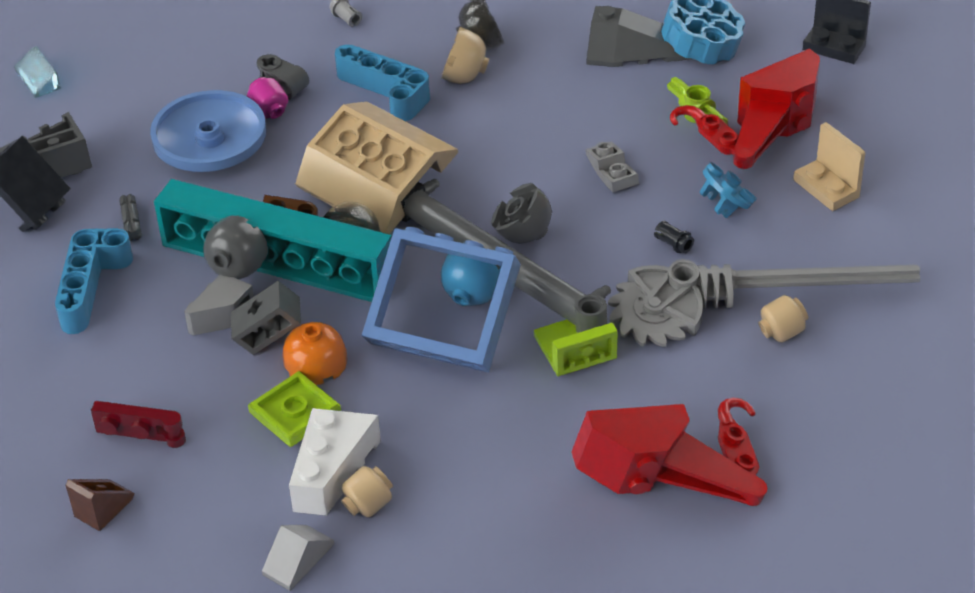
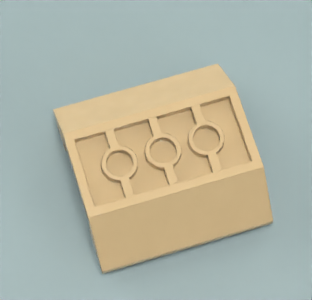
[295,101,458,234]

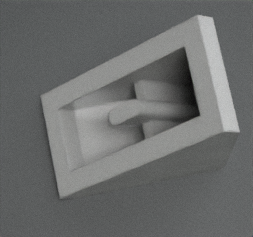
[262,525,334,591]

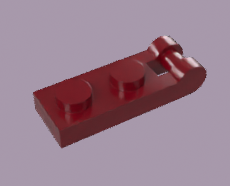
[91,401,186,448]

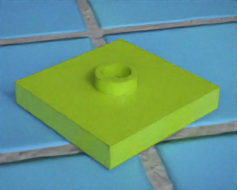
[248,371,341,448]

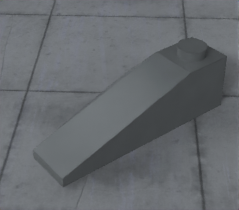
[586,6,692,67]

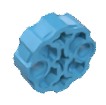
[661,0,746,64]

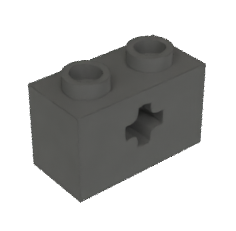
[231,280,301,355]

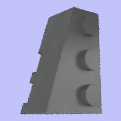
[0,112,92,178]

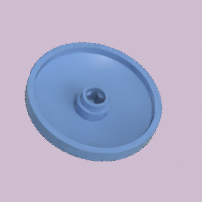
[150,90,266,172]

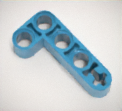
[335,44,430,121]
[55,228,133,334]

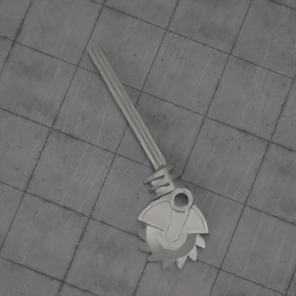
[608,259,920,347]

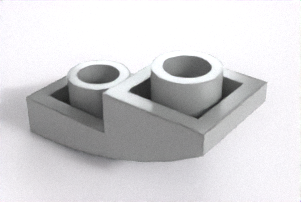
[585,141,639,192]

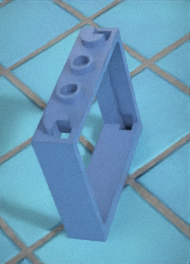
[361,227,521,373]

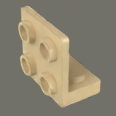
[793,122,865,211]

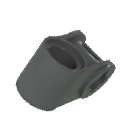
[256,54,310,100]

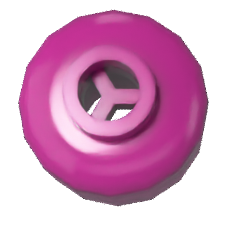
[247,77,288,119]

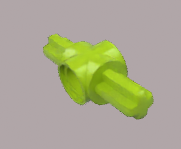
[667,77,728,125]

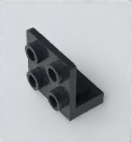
[802,0,871,64]

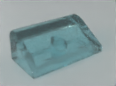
[14,46,61,98]

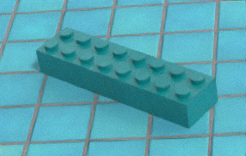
[154,179,392,302]

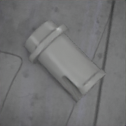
[330,0,362,27]

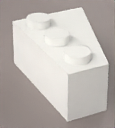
[289,408,381,516]

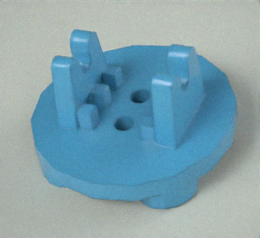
[700,162,757,218]

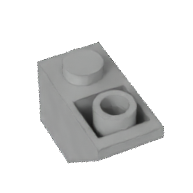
[184,275,254,335]

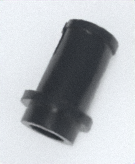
[654,221,694,253]

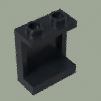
[0,136,71,232]

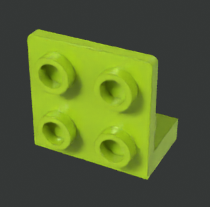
[534,320,618,376]

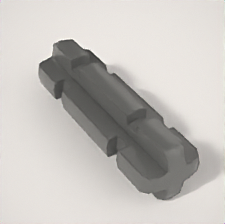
[119,194,142,241]

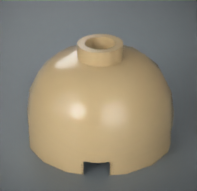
[441,27,490,84]

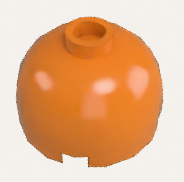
[282,322,348,385]

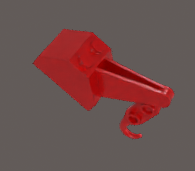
[670,49,820,169]
[571,397,768,506]

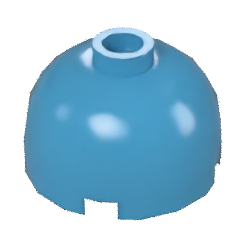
[440,254,502,306]

